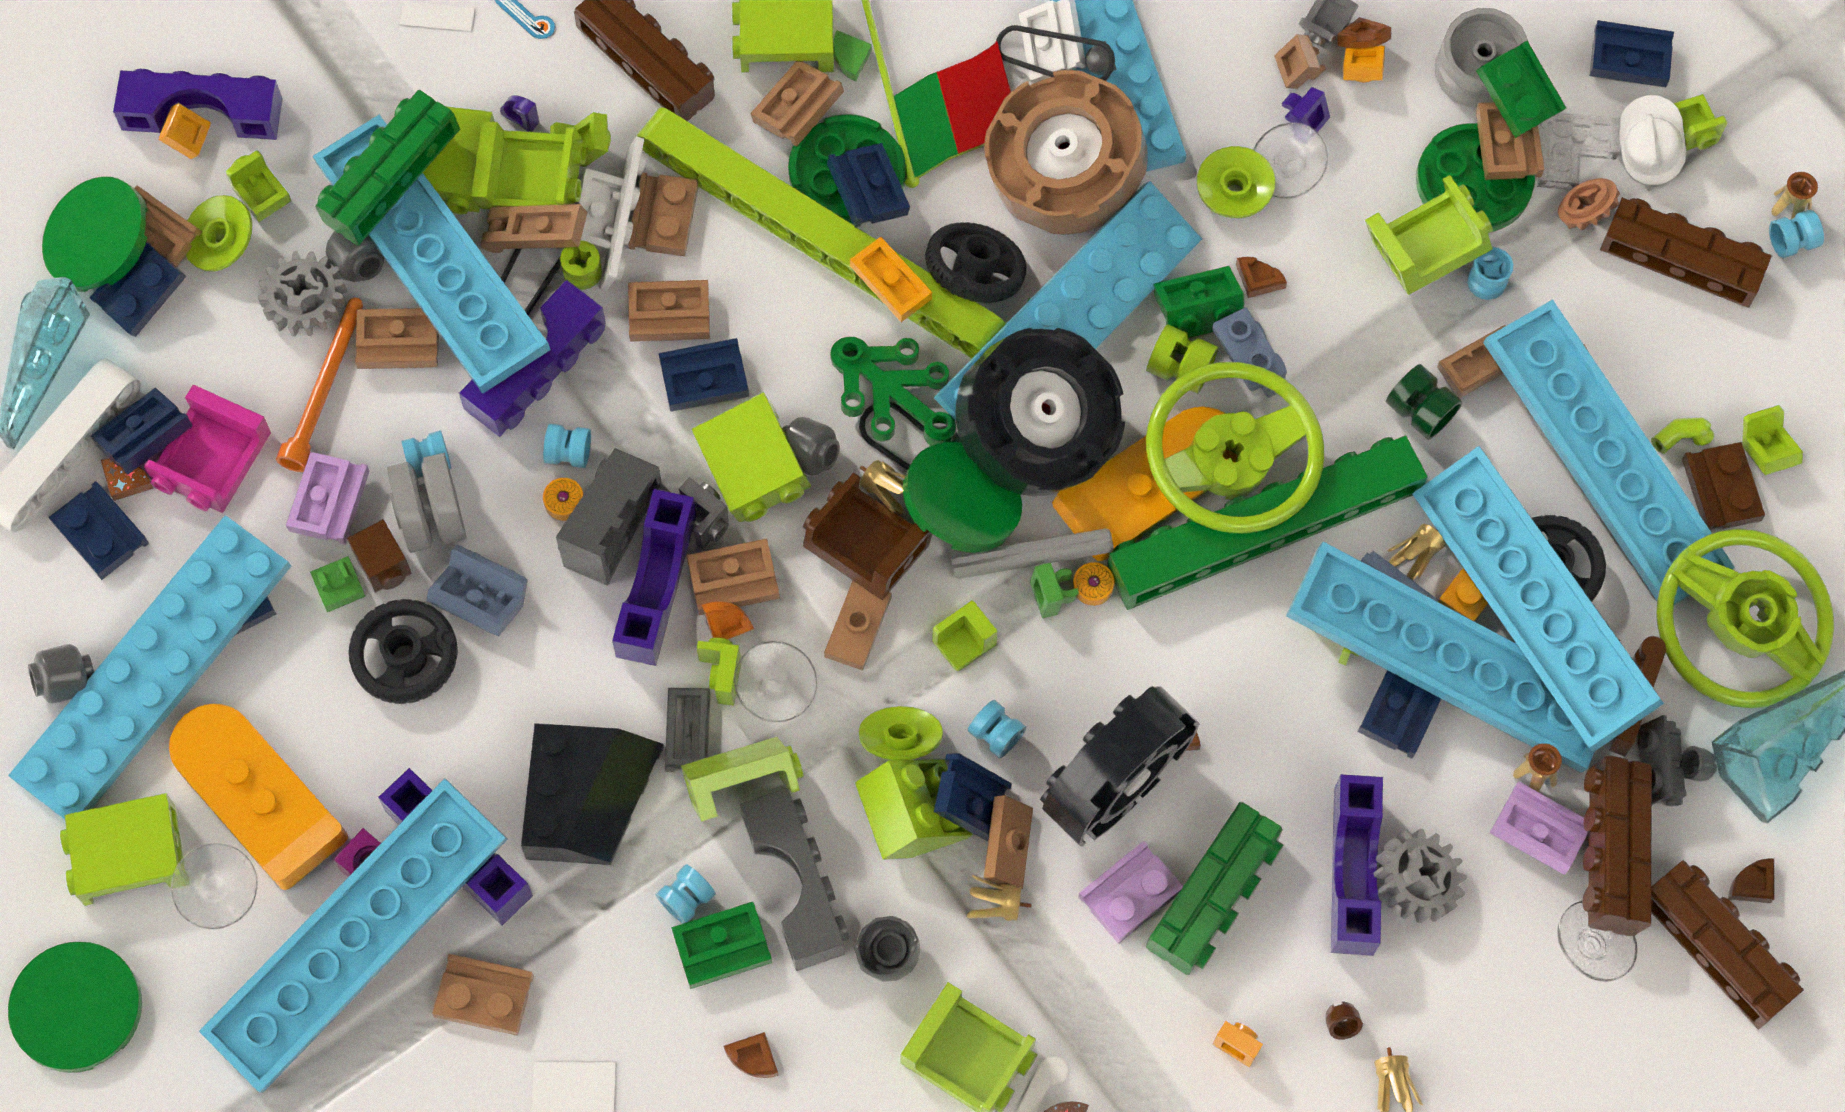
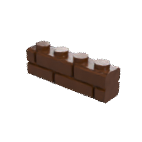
[574,0,715,121]
[1600,197,1772,308]
[1582,755,1652,936]
[1651,860,1804,1030]

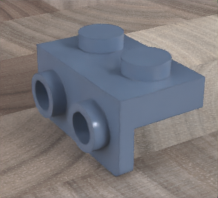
[1212,307,1287,398]
[427,545,528,637]

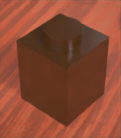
[347,519,412,593]

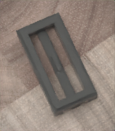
[665,688,711,772]

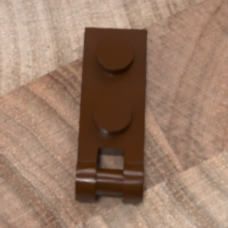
[1609,636,1666,757]

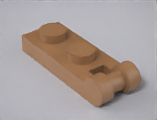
[480,204,588,253]

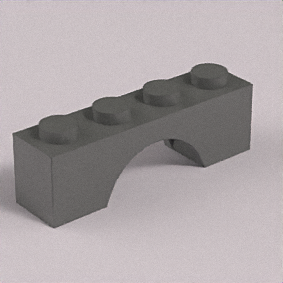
[740,788,850,971]

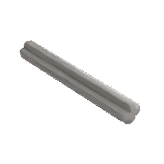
[951,528,1113,579]

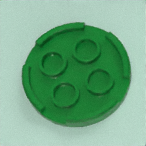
[788,114,906,225]
[1416,123,1535,232]
[42,176,148,292]
[903,442,1022,553]
[8,942,142,1073]

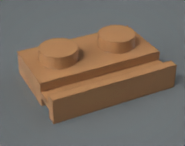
[750,61,844,146]
[1476,102,1544,180]
[628,172,698,256]
[135,186,203,267]
[628,280,710,342]
[355,308,439,369]
[686,538,780,615]
[432,954,534,1036]

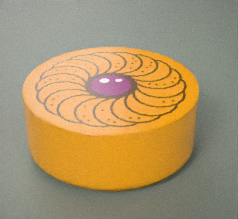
[543,478,584,521]
[1073,562,1114,606]

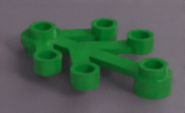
[830,337,956,446]

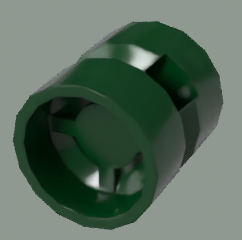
[1385,364,1463,440]

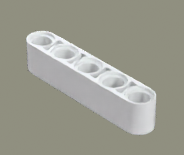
[0,358,141,533]

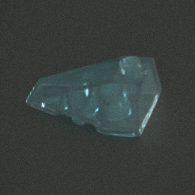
[0,277,90,450]
[1711,670,1845,824]

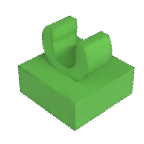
[310,556,366,613]
[1030,563,1079,619]

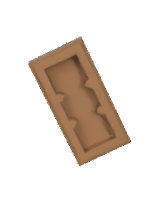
[1437,325,1506,398]
[824,581,892,671]
[984,795,1033,889]

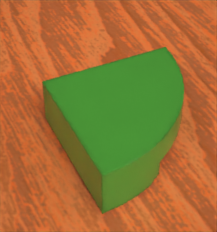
[833,30,872,82]

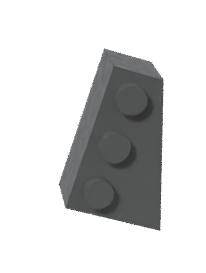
[556,448,662,586]

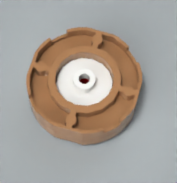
[984,70,1148,235]

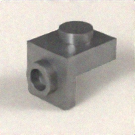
[1298,0,1359,48]
[679,477,729,549]

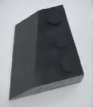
[521,723,665,865]

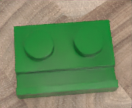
[1476,40,1567,138]
[671,901,772,989]

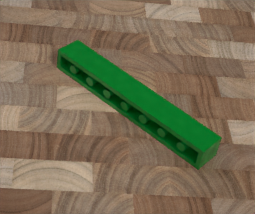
[1107,435,1428,610]

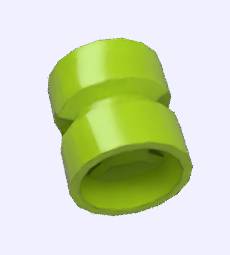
[1146,324,1219,394]

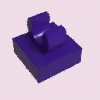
[1281,87,1330,144]

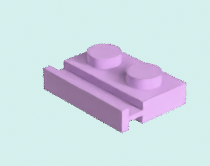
[286,452,370,545]
[1490,781,1588,875]
[1078,841,1183,944]

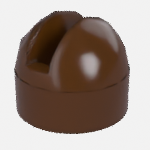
[1325,1001,1363,1040]

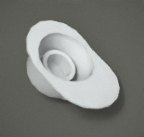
[1619,95,1686,185]

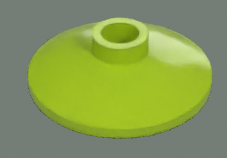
[1197,146,1275,218]
[186,195,252,272]
[859,706,943,760]

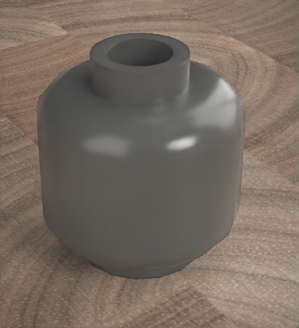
[325,231,385,282]
[783,417,840,476]
[28,644,94,703]

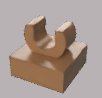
[1274,34,1326,89]

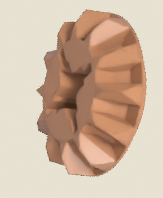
[1558,178,1620,230]

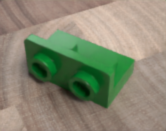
[1153,266,1244,338]

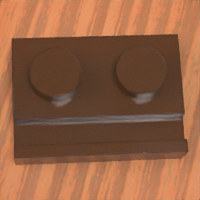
[1682,442,1765,531]

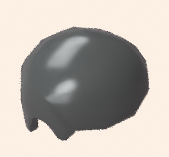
[854,916,920,982]

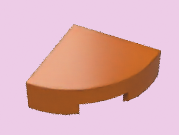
[702,602,754,640]

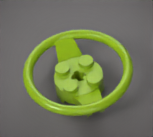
[1146,362,1324,533]
[1656,529,1834,708]

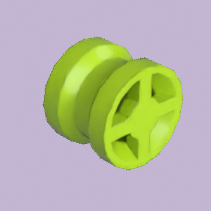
[560,240,602,290]

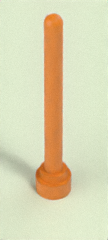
[276,297,363,472]

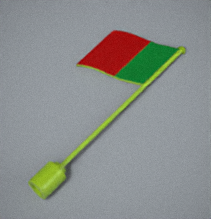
[861,0,1011,188]

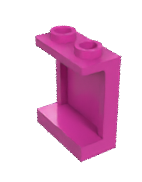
[144,384,271,513]

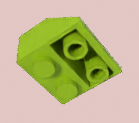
[855,759,973,860]

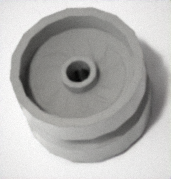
[1435,8,1528,108]
[387,453,467,553]

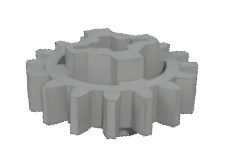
[258,251,347,336]
[1374,829,1467,923]

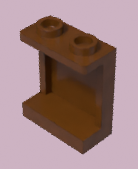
[803,473,932,600]

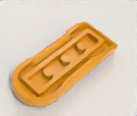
[1052,406,1238,561]
[169,704,348,890]

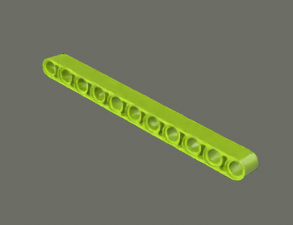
[635,107,1006,359]

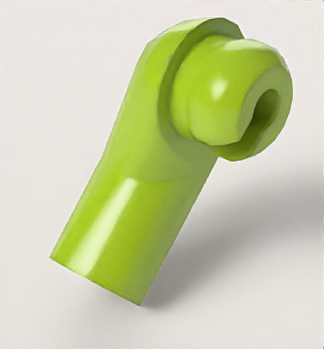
[1651,417,1714,454]

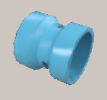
[1769,209,1824,258]
[1467,247,1514,300]
[543,424,591,468]
[401,430,452,478]
[968,700,1027,758]
[655,864,716,923]

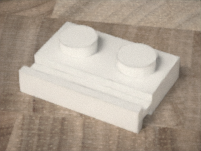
[1019,0,1086,83]

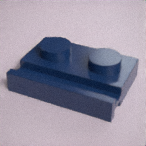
[1589,20,1674,88]
[827,143,910,228]
[90,241,187,337]
[658,338,749,412]
[90,387,193,475]
[48,481,149,580]
[1357,670,1441,759]
[934,753,1012,841]

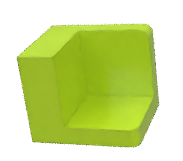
[932,600,998,671]

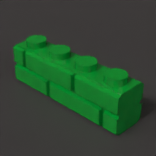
[315,89,461,246]
[1146,802,1284,975]

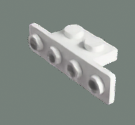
[576,136,647,291]

